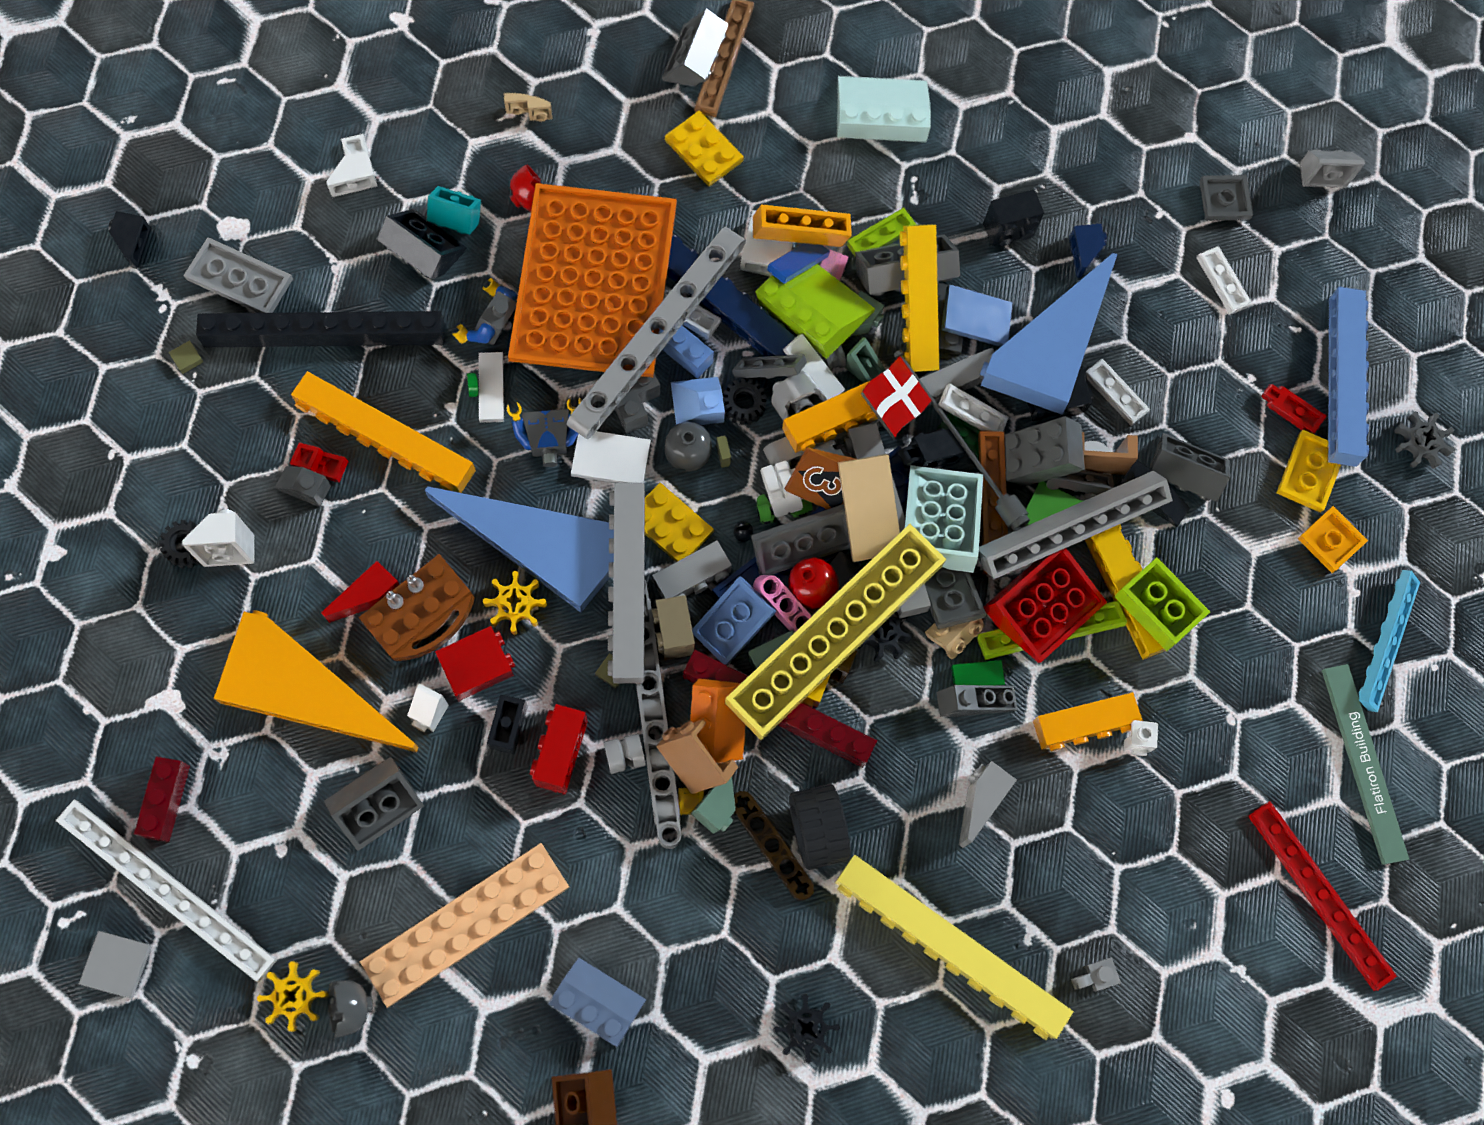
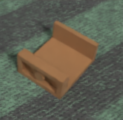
[1082,432,1138,475]
[656,719,738,794]

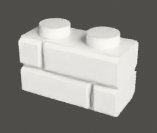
[760,461,803,518]

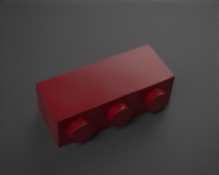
[134,756,190,842]

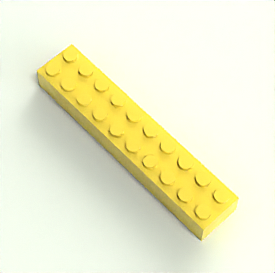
[725,524,947,740]

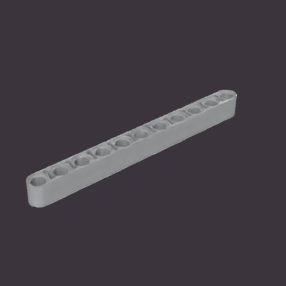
[763,348,995,466]

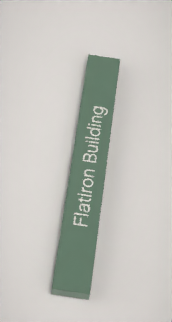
[1322,664,1409,865]

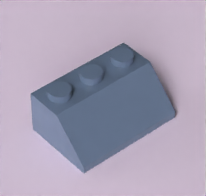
[548,958,646,1047]

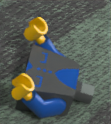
[452,278,518,346]
[507,397,582,467]

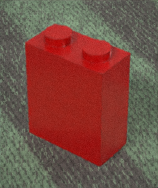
[435,626,516,701]

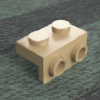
[925,619,985,659]

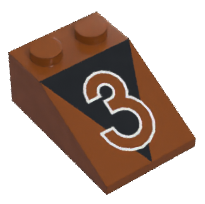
[784,447,855,510]

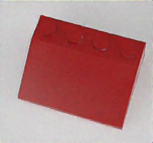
[983,548,1107,663]

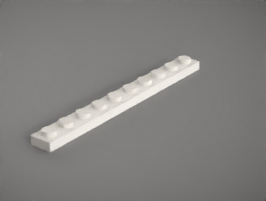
[56,800,277,982]

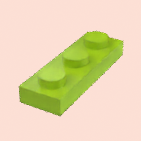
[846,208,917,256]

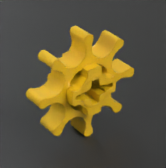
[483,571,547,635]
[257,962,328,1032]

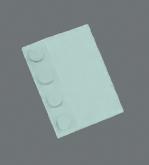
[837,76,930,142]
[904,465,983,573]

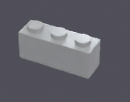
[652,541,732,599]

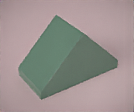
[844,338,886,383]

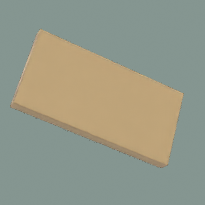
[838,454,900,562]

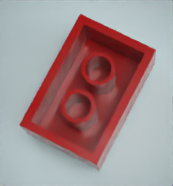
[530,704,588,795]

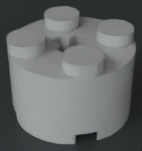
[772,371,827,420]

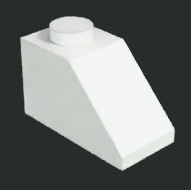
[326,151,377,197]
[407,683,449,732]

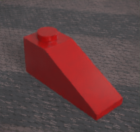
[321,561,400,622]

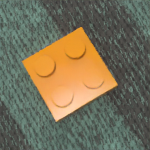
[1297,506,1368,573]

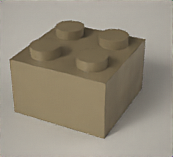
[652,595,695,660]

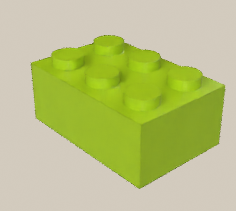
[1114,557,1210,651]

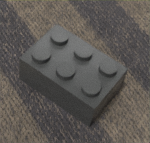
[1004,416,1085,487]

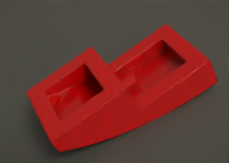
[290,443,349,483]

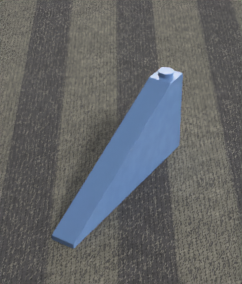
[980,253,1117,414]
[425,487,614,613]

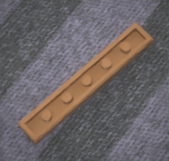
[695,0,754,118]

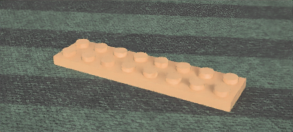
[360,843,570,1008]

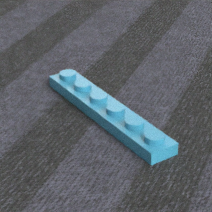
[1359,570,1420,712]

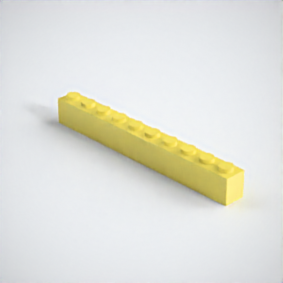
[835,855,1074,1040]

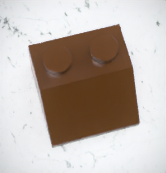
[552,1069,617,1125]

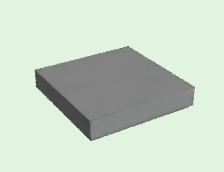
[79,931,152,998]

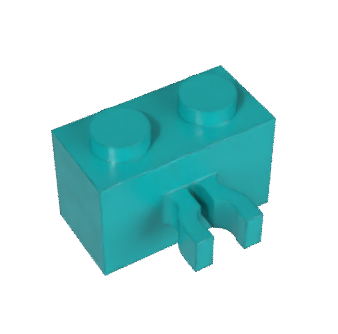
[427,186,481,235]

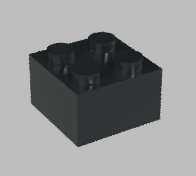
[983,189,1044,247]

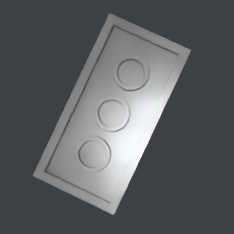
[184,237,293,313]

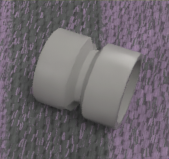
[604,733,646,774]

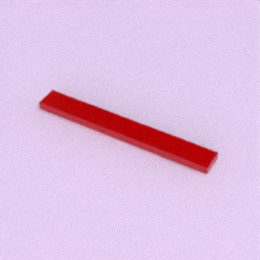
[1248,801,1397,991]

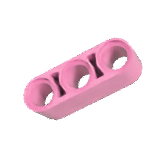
[753,575,812,633]

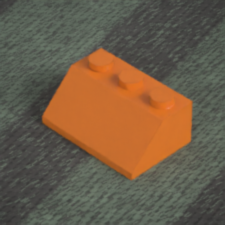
[690,679,746,763]

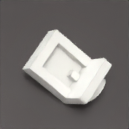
[1124,720,1158,756]

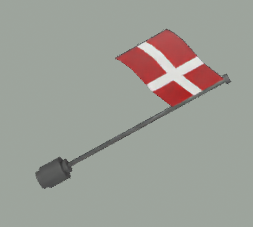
[861,350,1030,531]

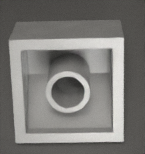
[1300,149,1365,187]

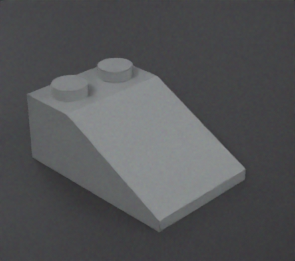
[959,761,1016,848]

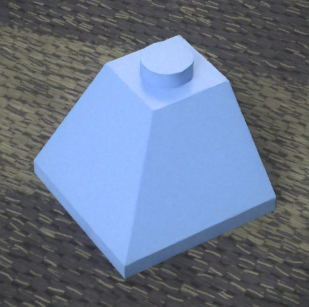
[671,377,725,425]

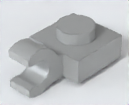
[1071,957,1121,992]

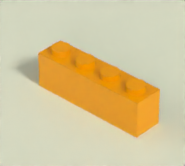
[753,204,852,247]
[782,381,878,453]
[1033,692,1143,751]

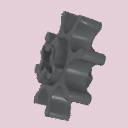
[1394,411,1455,469]

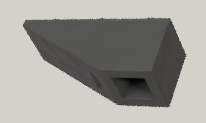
[937,685,1018,717]

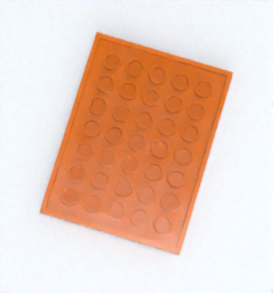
[508,183,677,378]

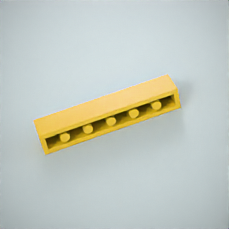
[900,224,939,372]
[1085,524,1166,660]

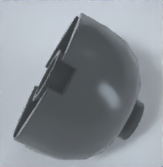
[664,422,712,472]
[328,980,373,1037]

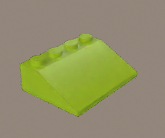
[755,264,875,359]

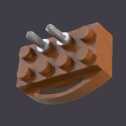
[358,554,475,661]

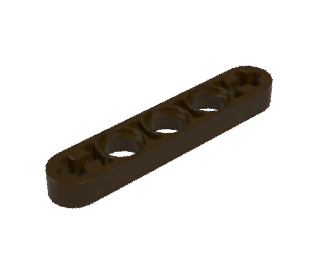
[734,791,814,901]

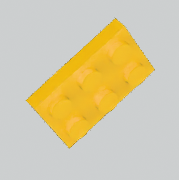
[665,110,744,187]
[1276,430,1341,513]
[645,482,714,562]

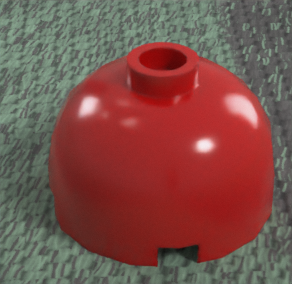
[510,165,542,212]
[788,557,839,609]

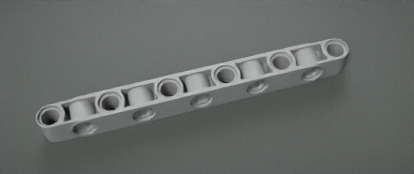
[567,226,746,439]
[636,579,681,849]

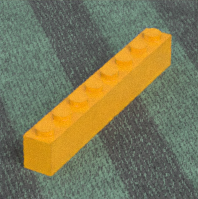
[291,371,476,493]

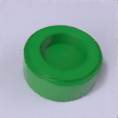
[466,373,479,397]

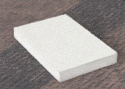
[571,431,651,483]

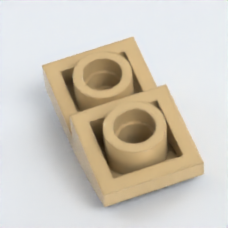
[504,93,552,121]

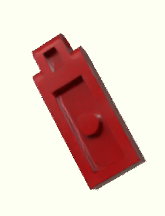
[1261,384,1326,434]

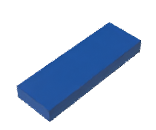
[767,243,830,284]

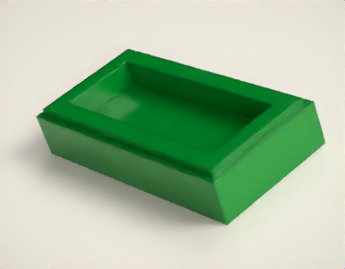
[951,660,1005,686]

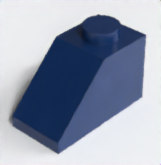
[1069,224,1107,278]

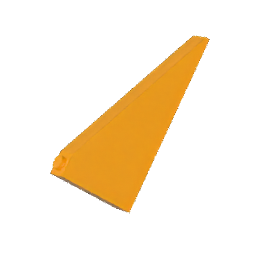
[214,610,418,752]

